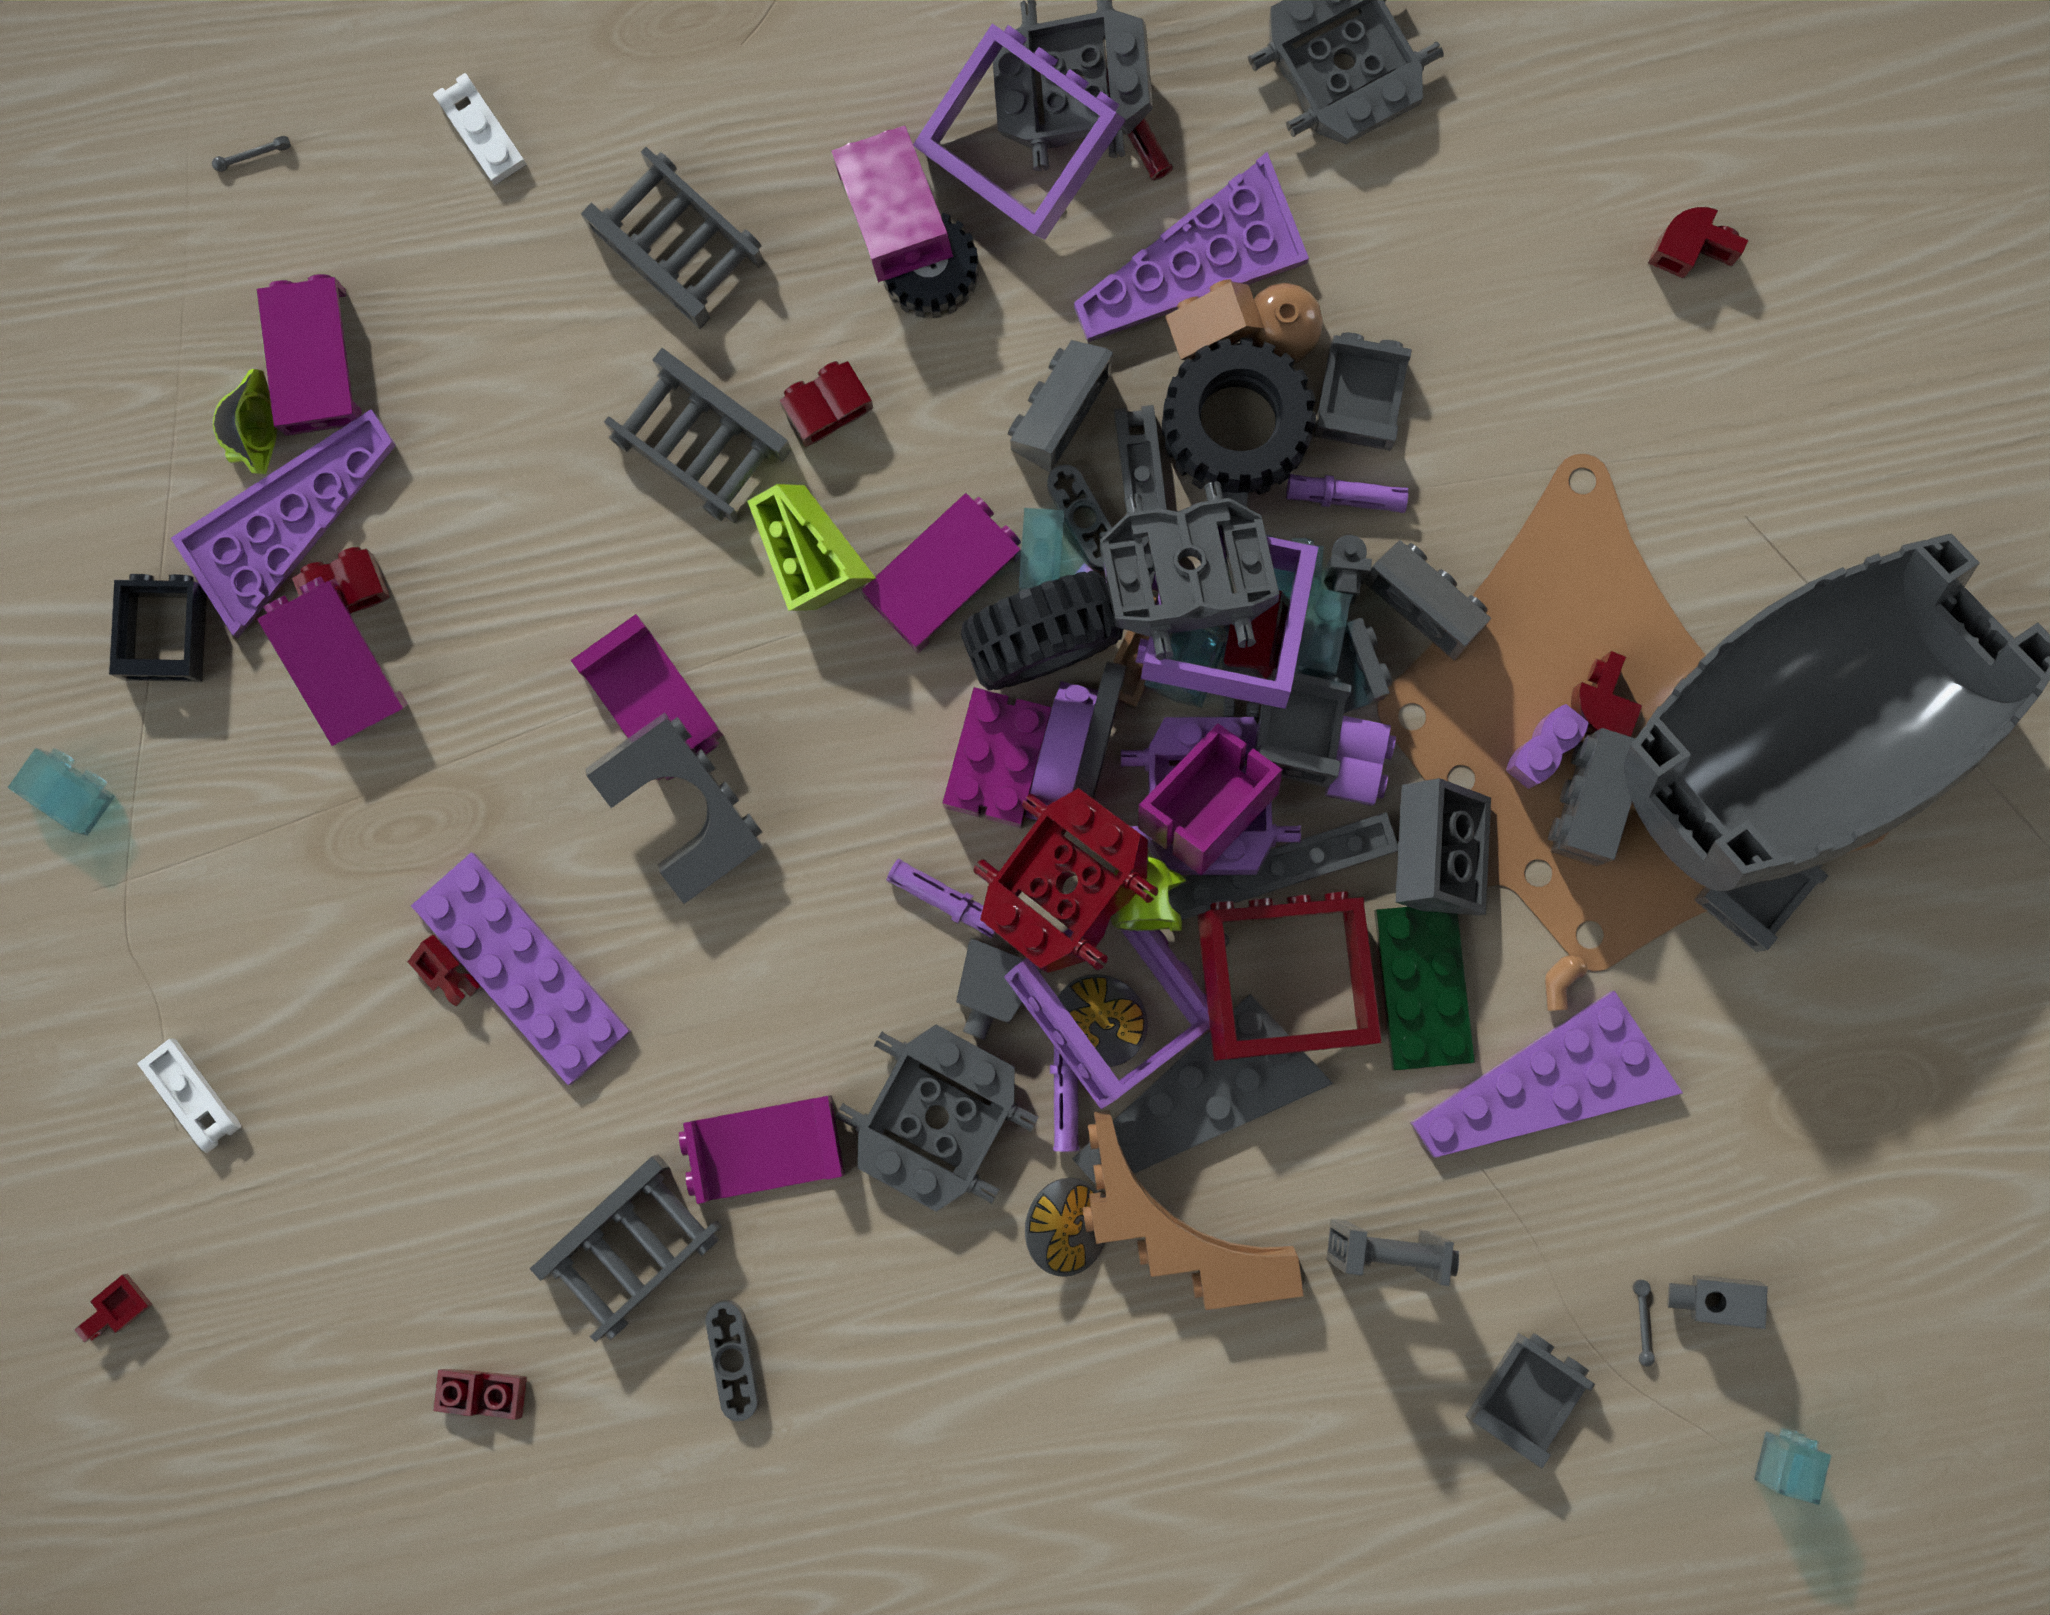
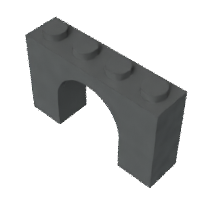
[586,712,763,904]

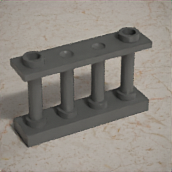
[581,147,764,329]
[604,348,792,524]
[530,1155,723,1342]
[1326,1219,1459,1286]

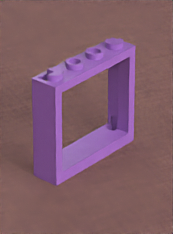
[913,23,1126,240]
[1136,526,1318,709]
[1004,928,1210,1109]

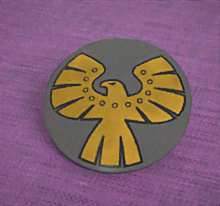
[1058,974,1148,1067]
[1025,1178,1105,1277]

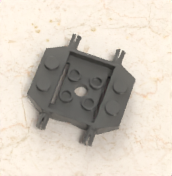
[993,0,1153,171]
[1248,0,1444,144]
[1100,482,1279,660]
[835,1024,1039,1212]

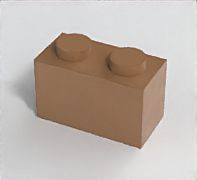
[1165,279,1265,360]

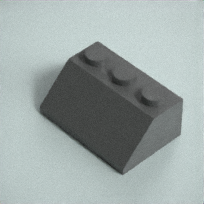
[1008,340,1113,472]
[1364,540,1491,661]
[1395,778,1491,915]

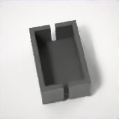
[1548,728,1636,866]

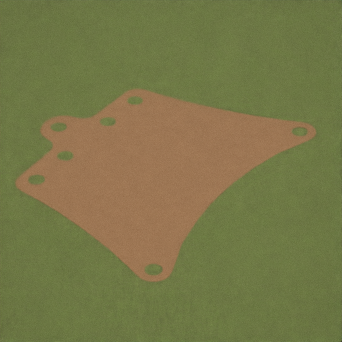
[1377,454,1889,971]

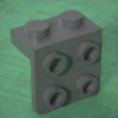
[1296,617,1392,713]

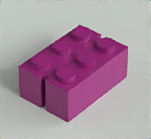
[942,687,1052,828]
[1138,723,1282,876]

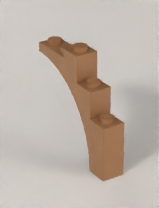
[1083,1110,1304,1310]

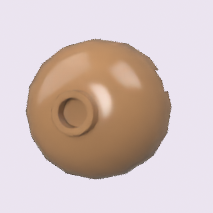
[1247,283,1323,363]

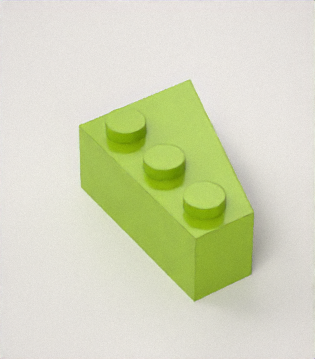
[748,484,876,611]

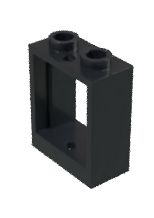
[109,574,207,682]

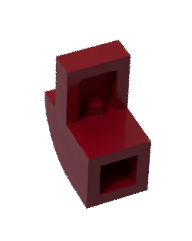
[1648,207,1748,279]
[1571,651,1642,737]

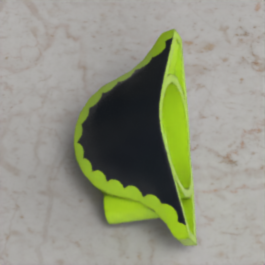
[213,369,277,474]

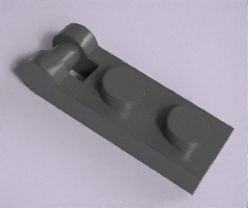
[1114,405,1167,514]

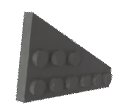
[1072,994,1333,1185]

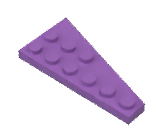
[1074,152,1309,343]
[171,409,396,638]
[1411,991,1683,1158]

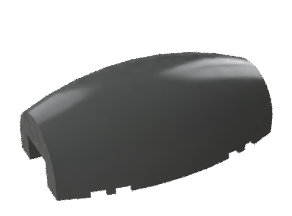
[1624,533,2050,891]

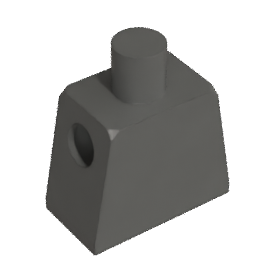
[956,938,1042,1040]
[1667,1275,1768,1329]

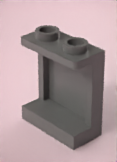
[1313,332,1412,451]
[1254,668,1352,787]
[1694,864,1828,952]
[1465,1333,1595,1469]

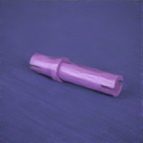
[1286,474,1408,513]
[886,858,996,939]
[1050,1046,1080,1152]

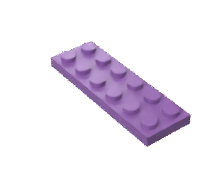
[411,852,631,1085]

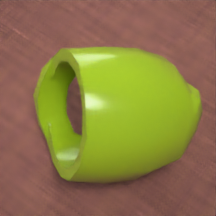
[1110,857,1186,931]

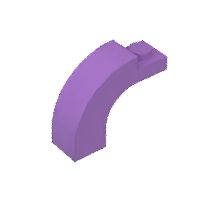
[1025,681,1099,820]

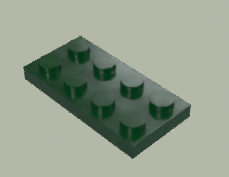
[1374,906,1475,1071]

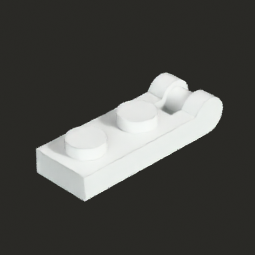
[433,73,527,186]
[137,1039,241,1153]

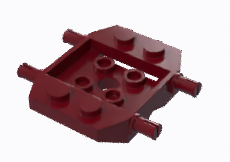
[973,788,1158,973]

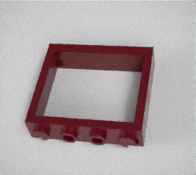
[1197,891,1382,1061]

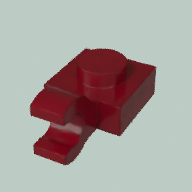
[407,934,480,1007]
[74,1274,153,1343]

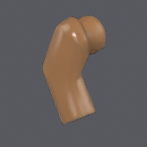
[1545,955,1587,1011]

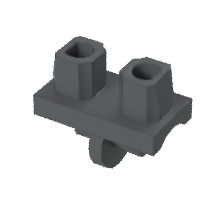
[1323,535,1372,604]

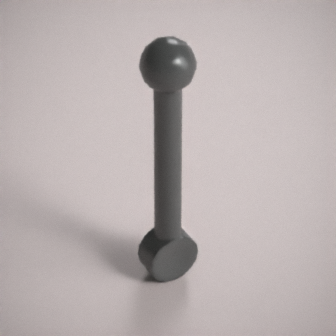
[212,136,291,172]
[1633,1279,1655,1367]

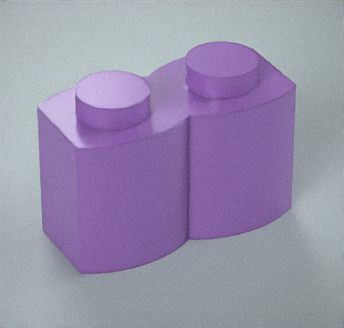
[1506,704,1588,789]
[1325,715,1396,806]

